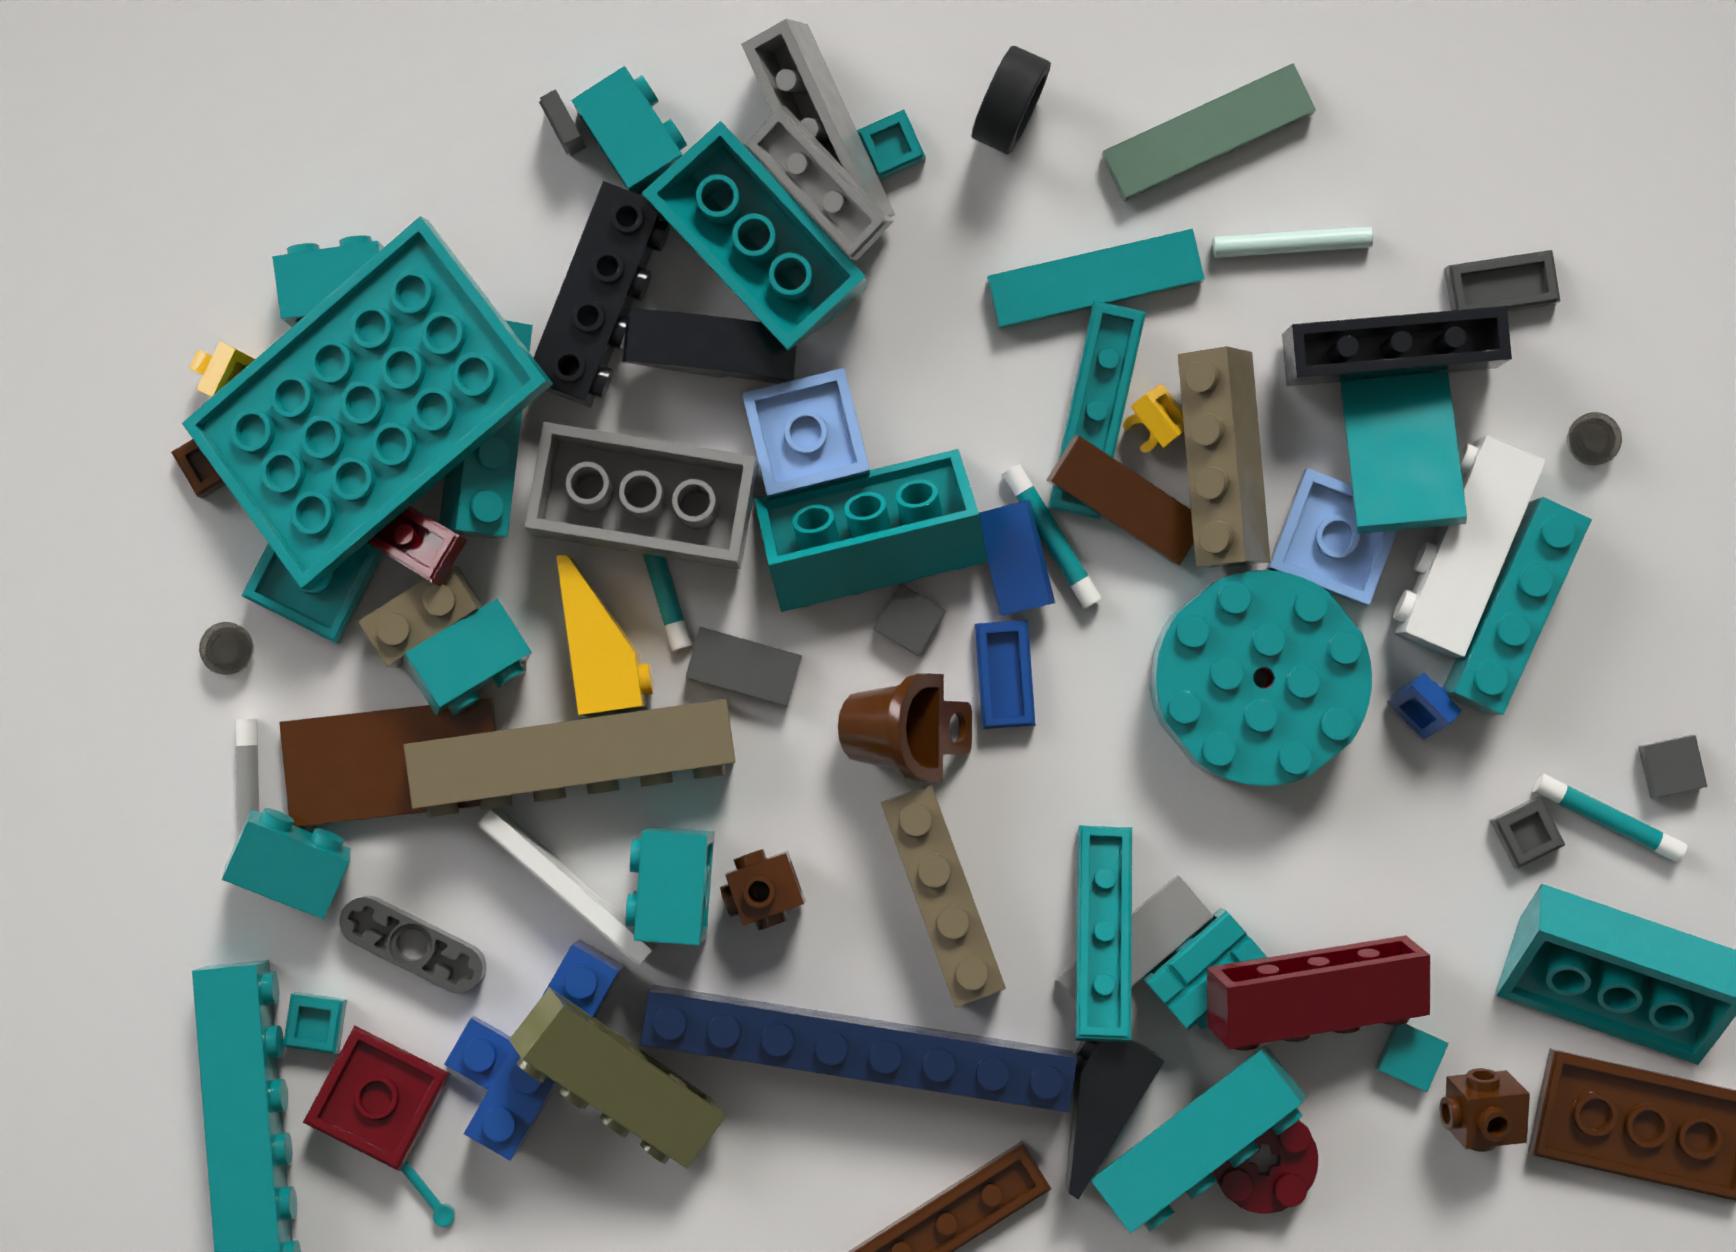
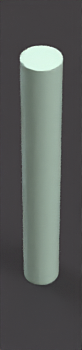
[1212,226,1373,258]

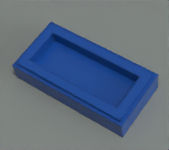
[979,500,1055,616]
[974,620,1036,729]

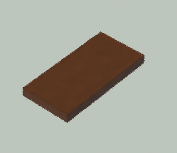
[279,698,496,827]
[1528,1048,1736,1201]

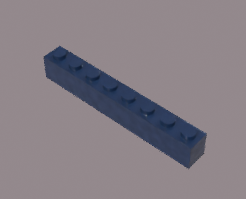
[640,985,1077,1113]

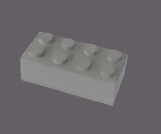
[525,422,758,570]

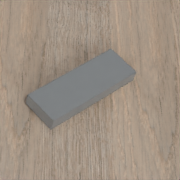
[744,106,894,260]
[1057,875,1213,1001]

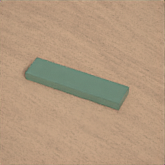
[1102,63,1316,201]

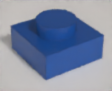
[1387,672,1462,740]
[444,1016,513,1090]

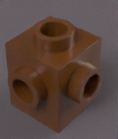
[720,849,806,931]
[1439,1068,1530,1152]

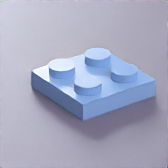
[742,368,870,498]
[1267,468,1398,606]

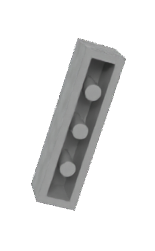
[741,19,895,237]

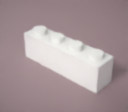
[1393,435,1546,659]

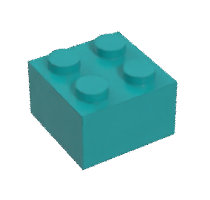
[625,827,715,945]

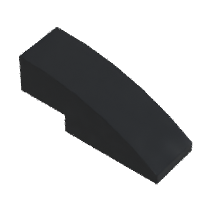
[622,308,797,384]

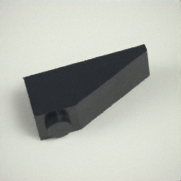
[1065,1037,1165,1199]

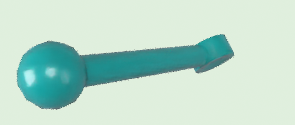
[401,1160,455,1227]

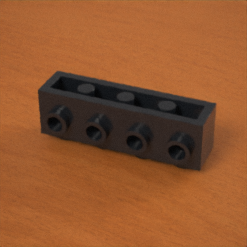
[533,181,671,408]

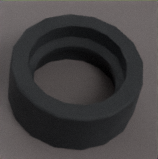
[971,46,1051,154]

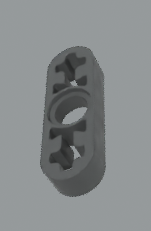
[339,896,486,993]

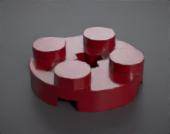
[1212,1120,1318,1214]

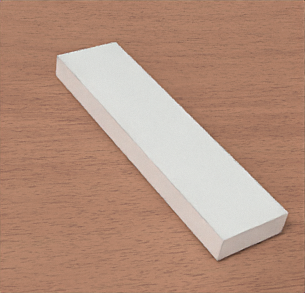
[478,807,657,965]

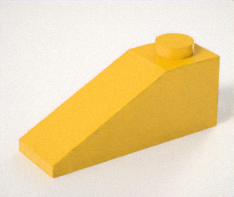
[556,554,654,716]

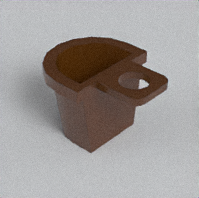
[838,673,972,782]

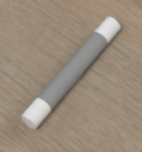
[235,719,259,836]

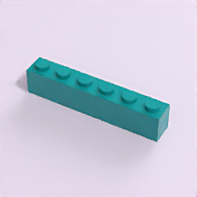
[192,960,301,1252]

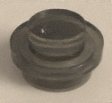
[1567,412,1622,466]
[199,622,254,675]

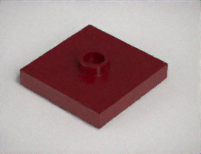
[303,1025,451,1171]

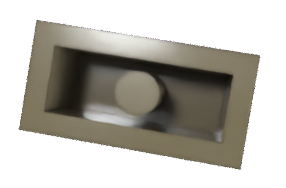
[358,565,483,668]

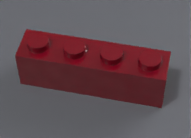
[1207,935,1430,1051]

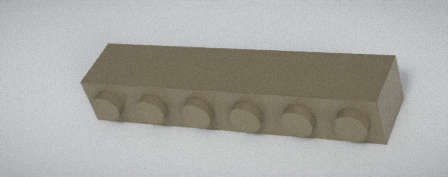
[403,699,736,818]

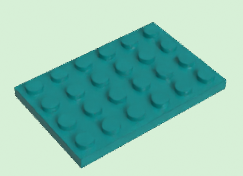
[182,216,553,590]

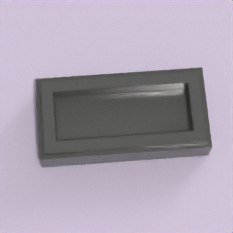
[1444,250,1561,312]
[685,627,802,706]

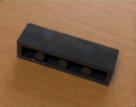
[1282,306,1512,386]

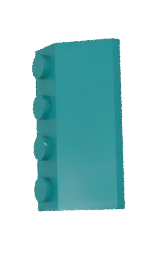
[642,121,867,351]
[754,449,988,612]
[1496,884,1736,1065]

